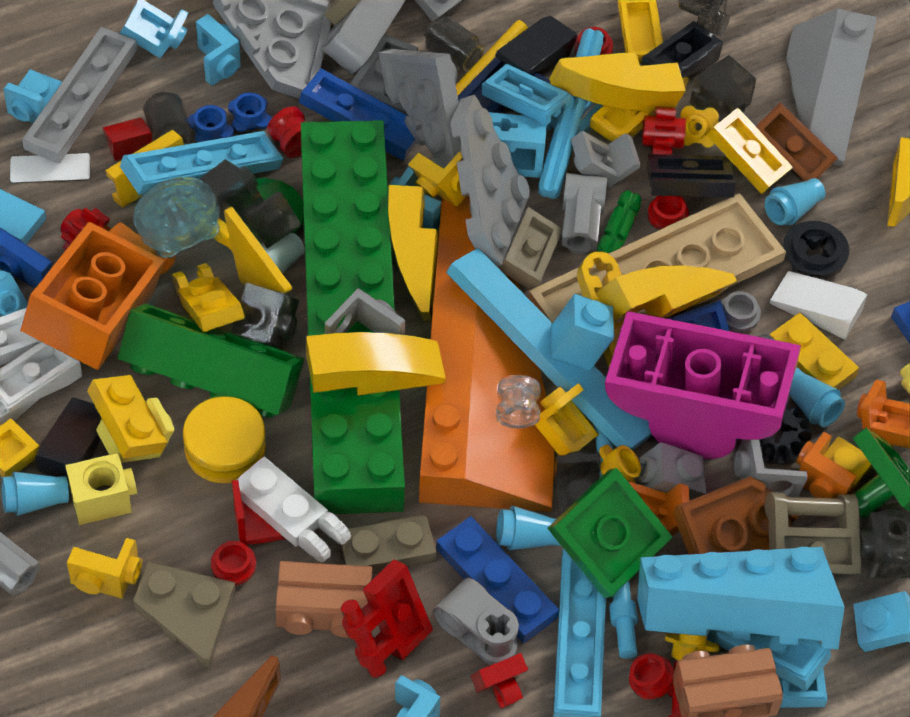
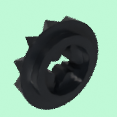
[782,221,850,280]
[759,407,812,464]

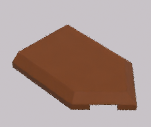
[674,476,798,555]

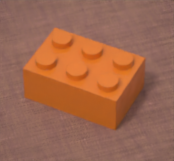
[20,222,165,370]

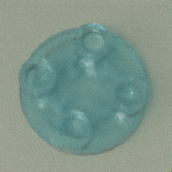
[133,177,220,258]

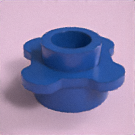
[228,93,272,132]
[188,105,234,143]

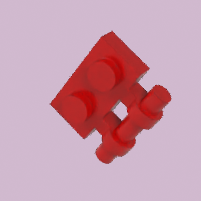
[340,559,433,678]

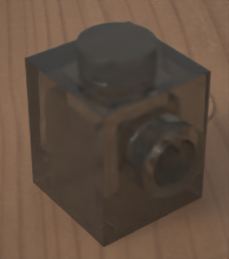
[689,55,756,122]
[193,159,267,223]

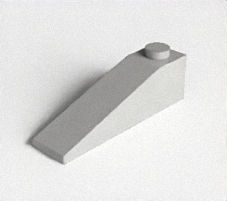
[785,9,877,166]

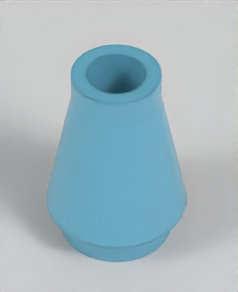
[764,178,826,226]
[789,368,845,427]
[1,472,69,516]
[496,506,561,551]

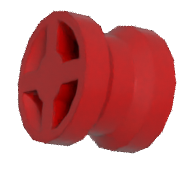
[267,106,305,158]

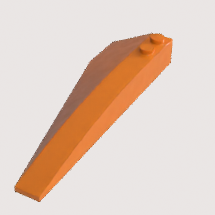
[419,196,555,512]

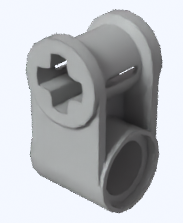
[432,578,519,665]

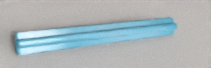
[538,28,604,199]

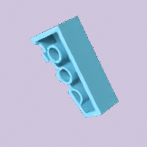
[637,547,845,650]

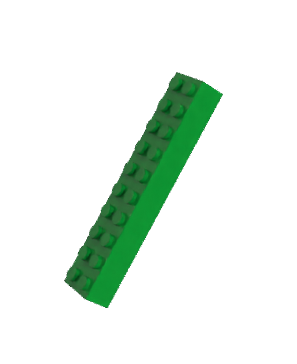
[301,120,405,514]

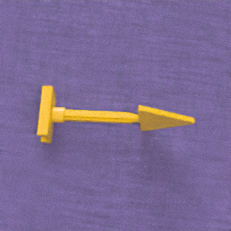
[105,130,292,294]

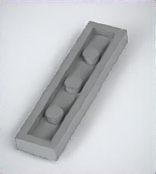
[22,27,137,163]

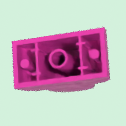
[605,311,801,460]

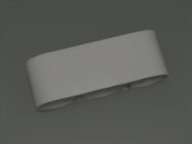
[321,0,405,75]

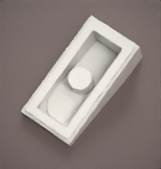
[769,271,868,340]
[0,342,82,412]

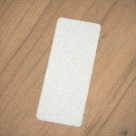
[10,153,90,183]

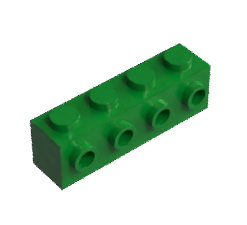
[117,303,304,417]

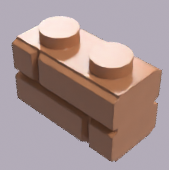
[276,561,373,638]
[673,644,783,717]

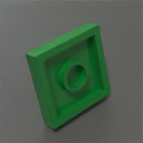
[852,427,910,519]
[547,468,673,598]

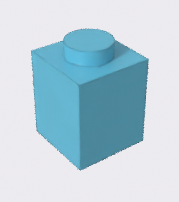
[551,294,614,371]

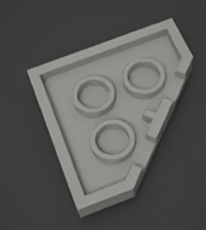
[212,0,331,99]
[378,49,461,168]
[450,95,530,267]

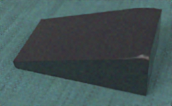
[495,16,577,75]
[642,21,723,78]
[35,397,102,481]

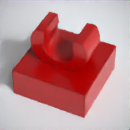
[470,653,528,709]

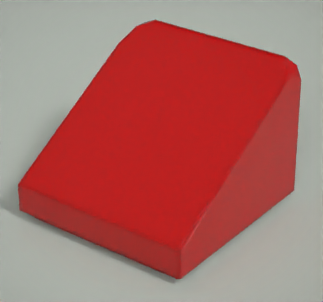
[102,117,153,161]

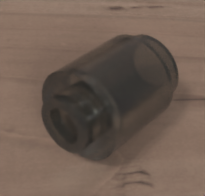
[424,16,484,72]
[143,92,192,145]

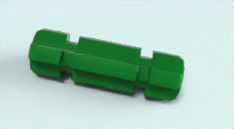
[597,190,642,254]

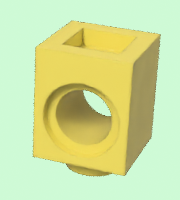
[65,453,137,525]

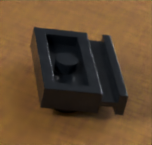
[647,154,735,198]

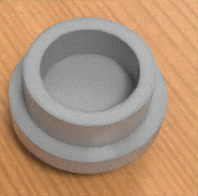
[721,291,761,332]

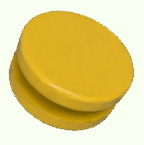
[183,396,266,483]

